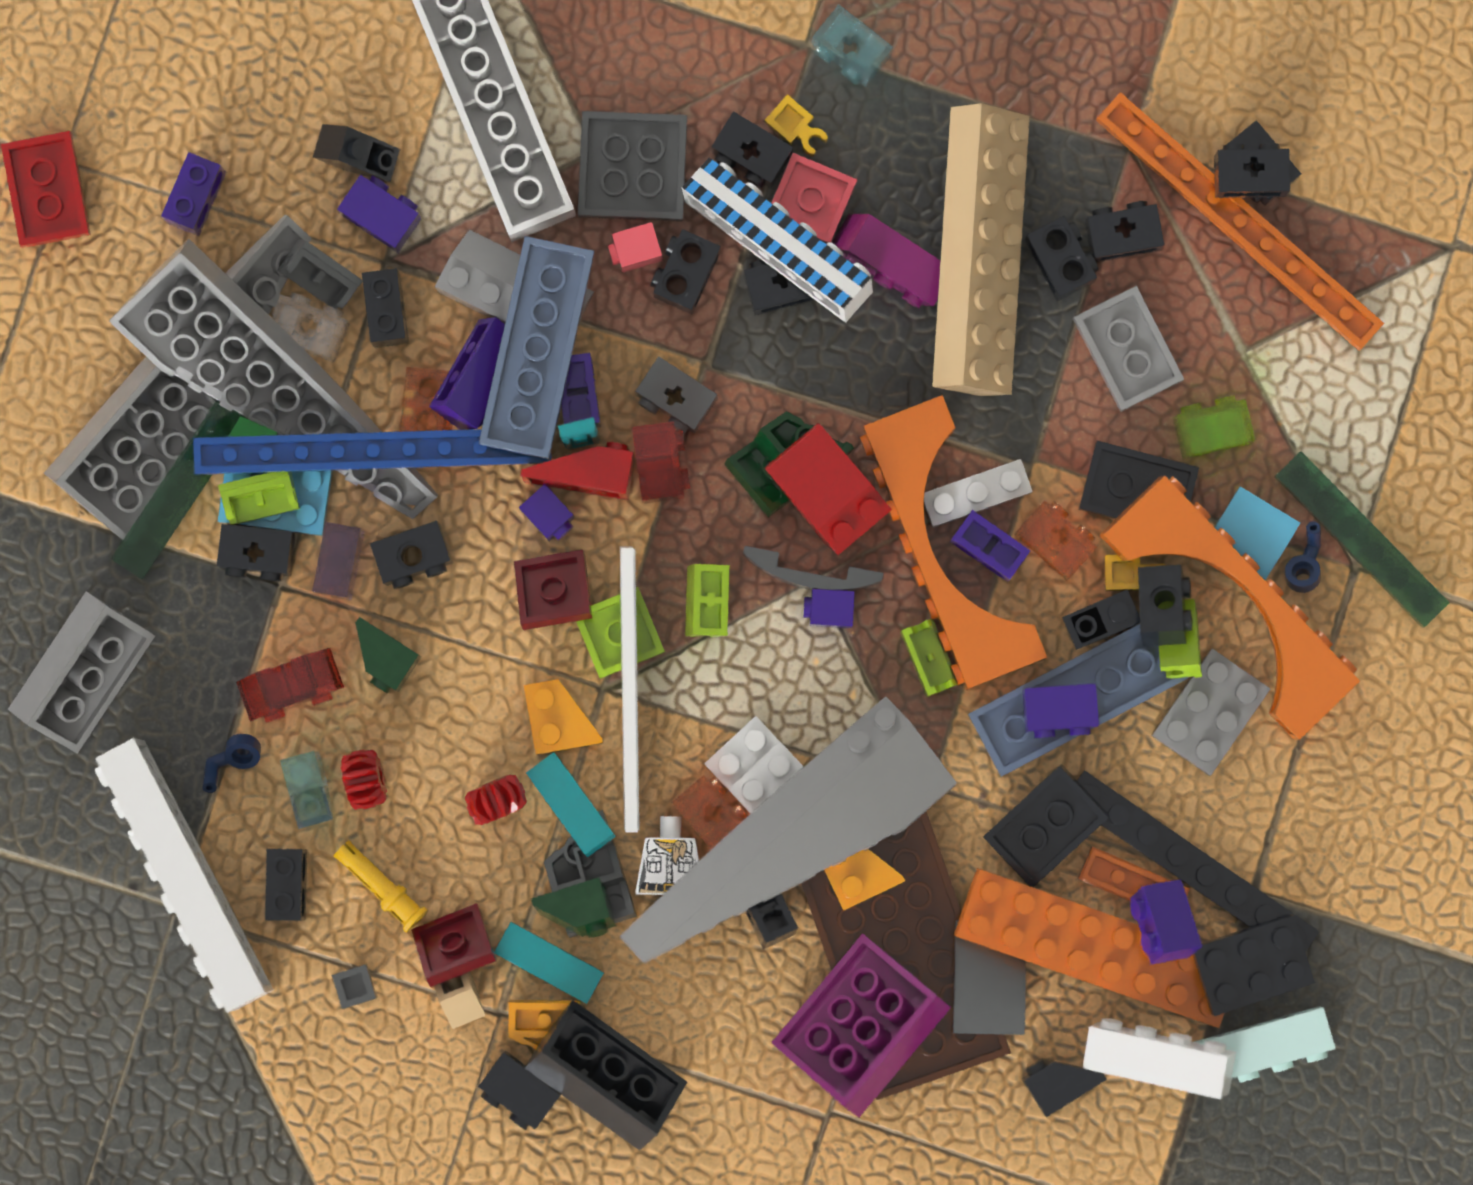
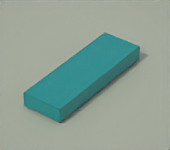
[558,418,600,450]
[526,752,616,858]
[494,922,604,1004]

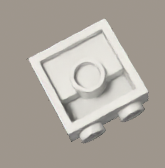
[704,716,804,814]

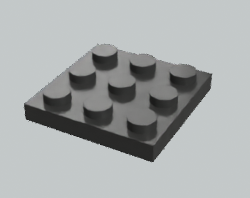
[578,111,687,221]

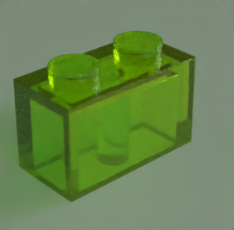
[1173,395,1255,459]

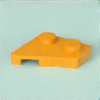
[523,679,603,755]
[824,849,905,911]
[508,1000,581,1050]

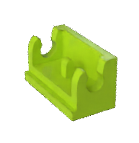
[218,472,300,525]
[685,564,729,637]
[1158,598,1202,678]
[900,619,957,698]

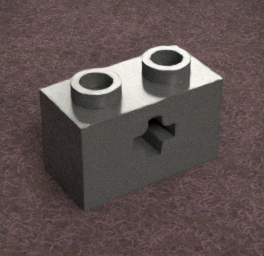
[635,356,718,434]

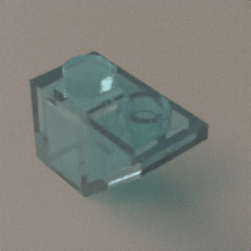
[280,751,333,829]

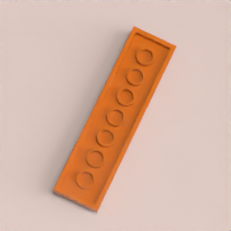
[953,868,1225,1028]

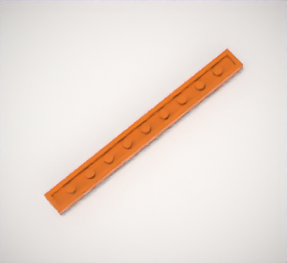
[1096,92,1384,351]

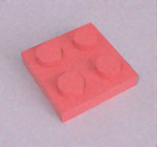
[771,153,857,244]

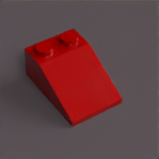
[764,423,892,555]
[520,442,635,500]

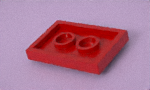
[1,131,91,248]

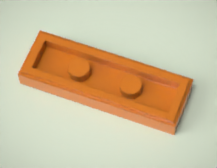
[1078,846,1190,902]

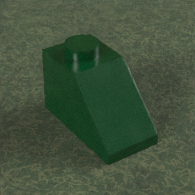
[355,617,421,694]
[531,877,616,938]

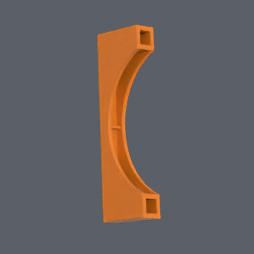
[859,395,1047,690]
[1099,476,1360,740]

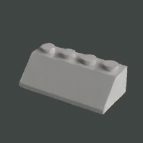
[435,229,594,324]
[8,591,155,754]

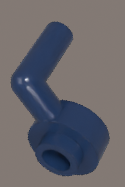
[1285,521,1321,593]
[202,734,261,793]

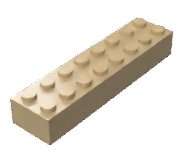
[932,103,1030,396]

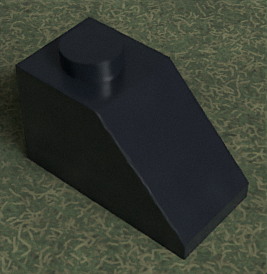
[1022,1059,1107,1117]

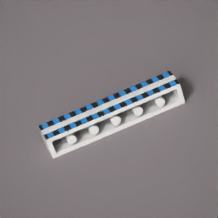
[682,157,873,323]

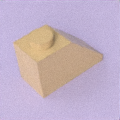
[434,972,486,1029]

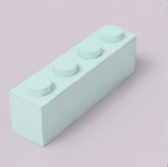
[1194,1006,1336,1082]

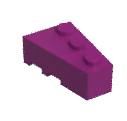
[832,214,941,308]

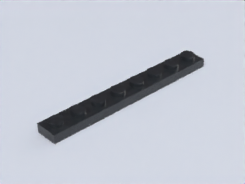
[1077,770,1320,952]

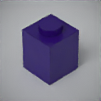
[519,484,575,541]
[803,589,855,629]

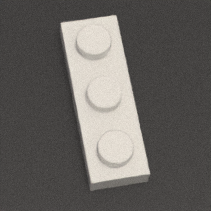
[924,459,1033,528]

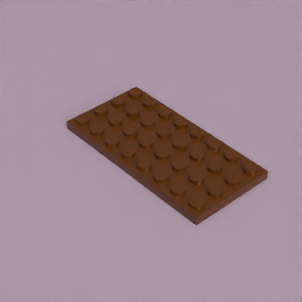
[801,812,1011,1100]

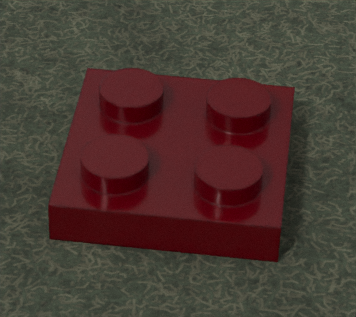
[514,549,592,630]
[411,903,496,987]

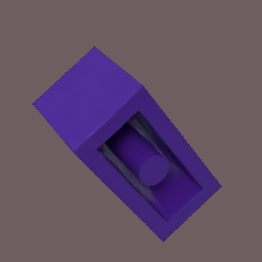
[337,175,421,253]
[1022,683,1099,738]
[1130,879,1202,965]

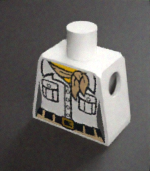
[636,816,699,895]

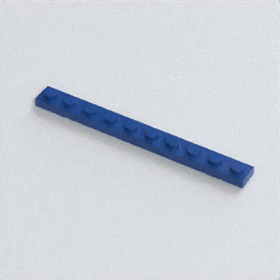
[193,429,551,475]

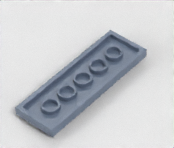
[479,236,595,460]
[968,624,1189,777]

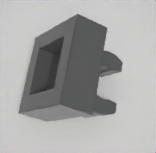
[332,964,377,1009]

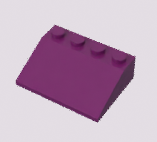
[771,934,951,1117]

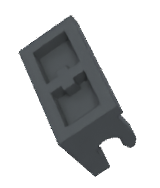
[277,239,363,310]

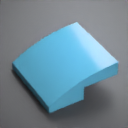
[1214,486,1300,580]

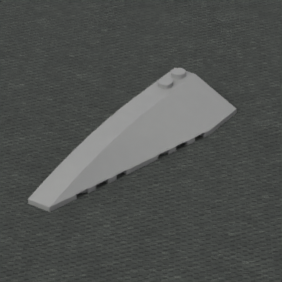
[44,214,312,547]
[109,239,438,519]
[620,696,957,964]

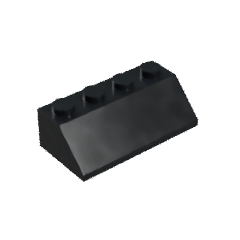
[525,1000,687,1150]

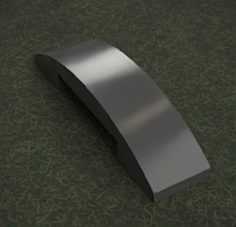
[743,546,884,591]

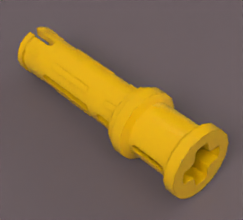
[334,840,428,933]

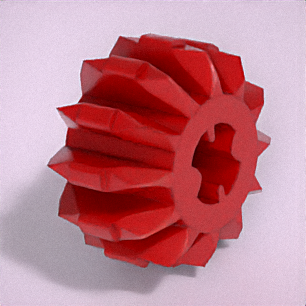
[341,749,387,810]
[465,774,527,825]

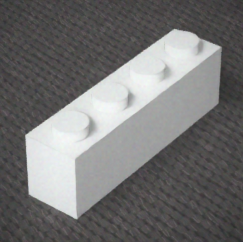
[1083,1018,1236,1099]

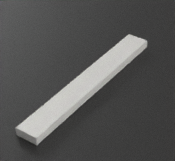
[620,546,639,832]

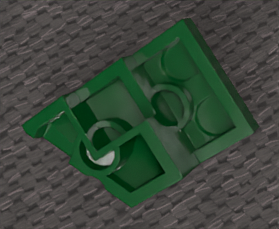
[725,411,854,517]

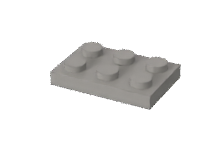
[1073,286,1184,412]
[1151,649,1270,776]

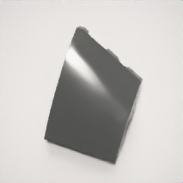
[544,810,637,938]
[953,920,1026,1035]

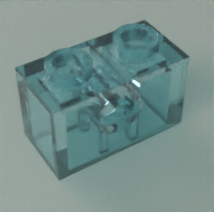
[812,4,894,87]

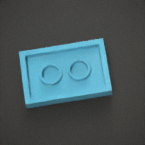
[218,470,333,536]

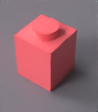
[608,222,663,272]

